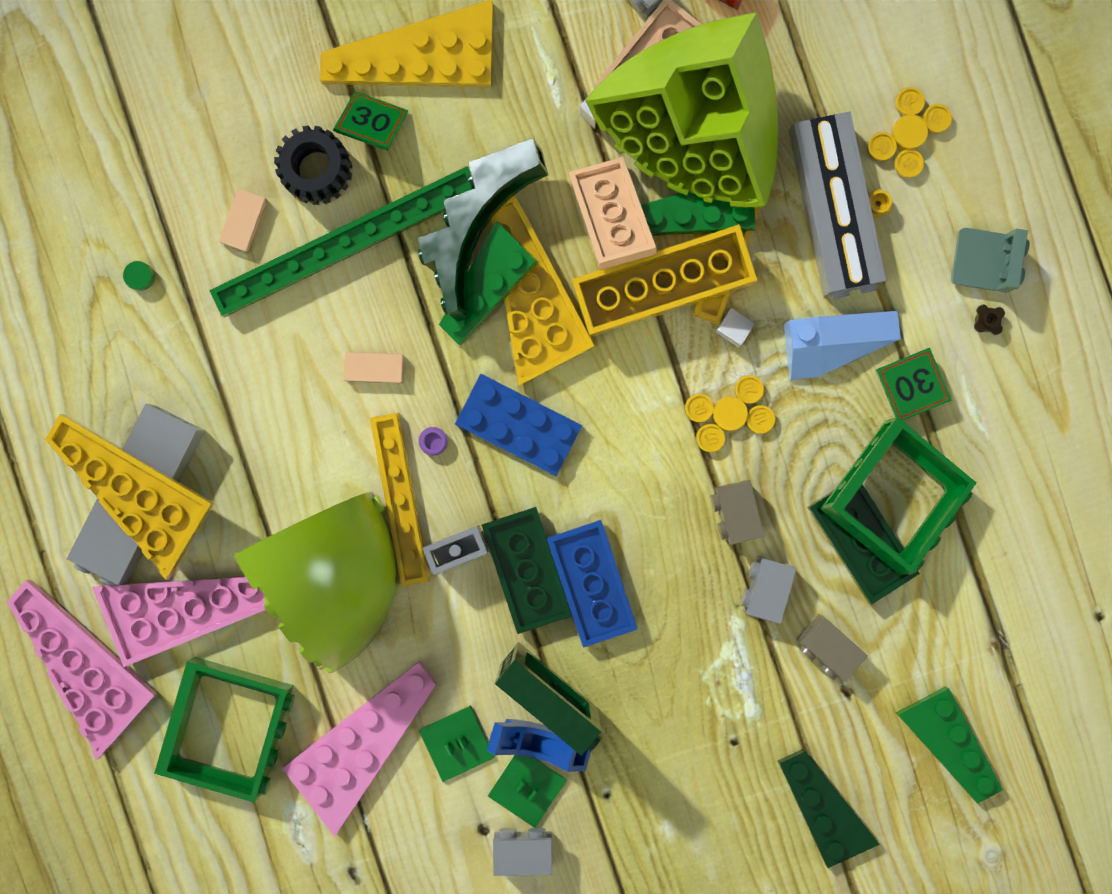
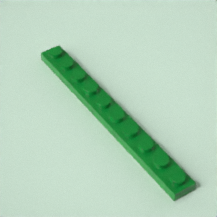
[209,166,472,317]

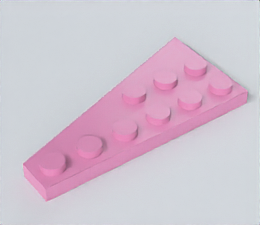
[92,577,266,667]
[7,579,158,761]
[282,661,437,837]

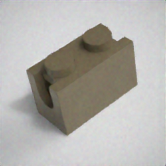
[710,480,765,545]
[796,614,868,682]

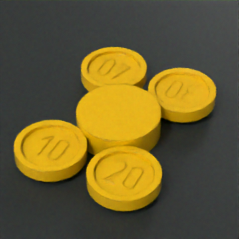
[867,87,952,178]
[685,375,775,452]

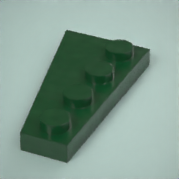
[778,749,880,868]

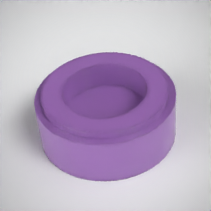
[419,427,448,456]

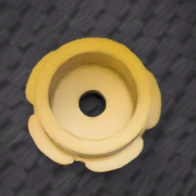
[869,189,892,218]

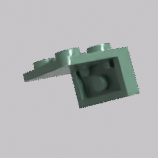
[951,228,1030,293]

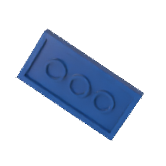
[455,374,582,476]
[547,520,638,648]

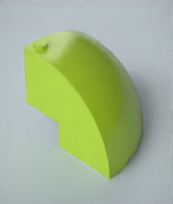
[586,12,778,207]
[234,492,397,673]

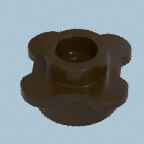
[974,304,1005,335]

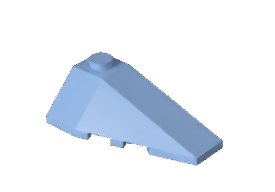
[783,311,901,380]

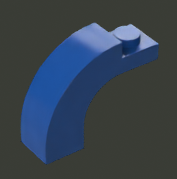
[487,719,591,772]

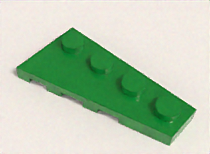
[641,192,756,236]
[439,221,539,345]
[896,686,1003,804]

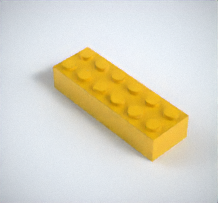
[572,225,757,338]

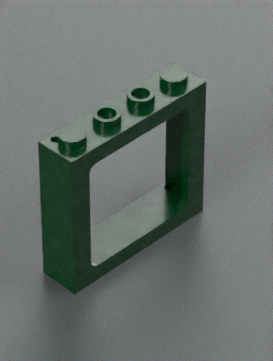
[495,642,602,756]

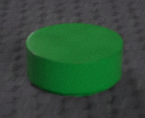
[123,261,155,291]

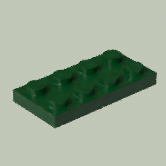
[807,484,920,605]
[482,507,572,634]

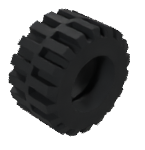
[274,125,353,205]

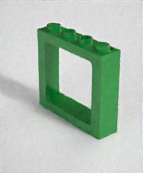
[821,417,977,575]
[154,657,295,803]

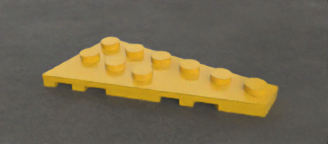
[320,0,493,87]
[491,195,594,387]
[45,414,214,580]

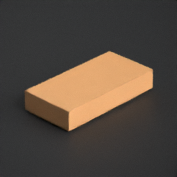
[219,188,267,253]
[344,352,404,383]

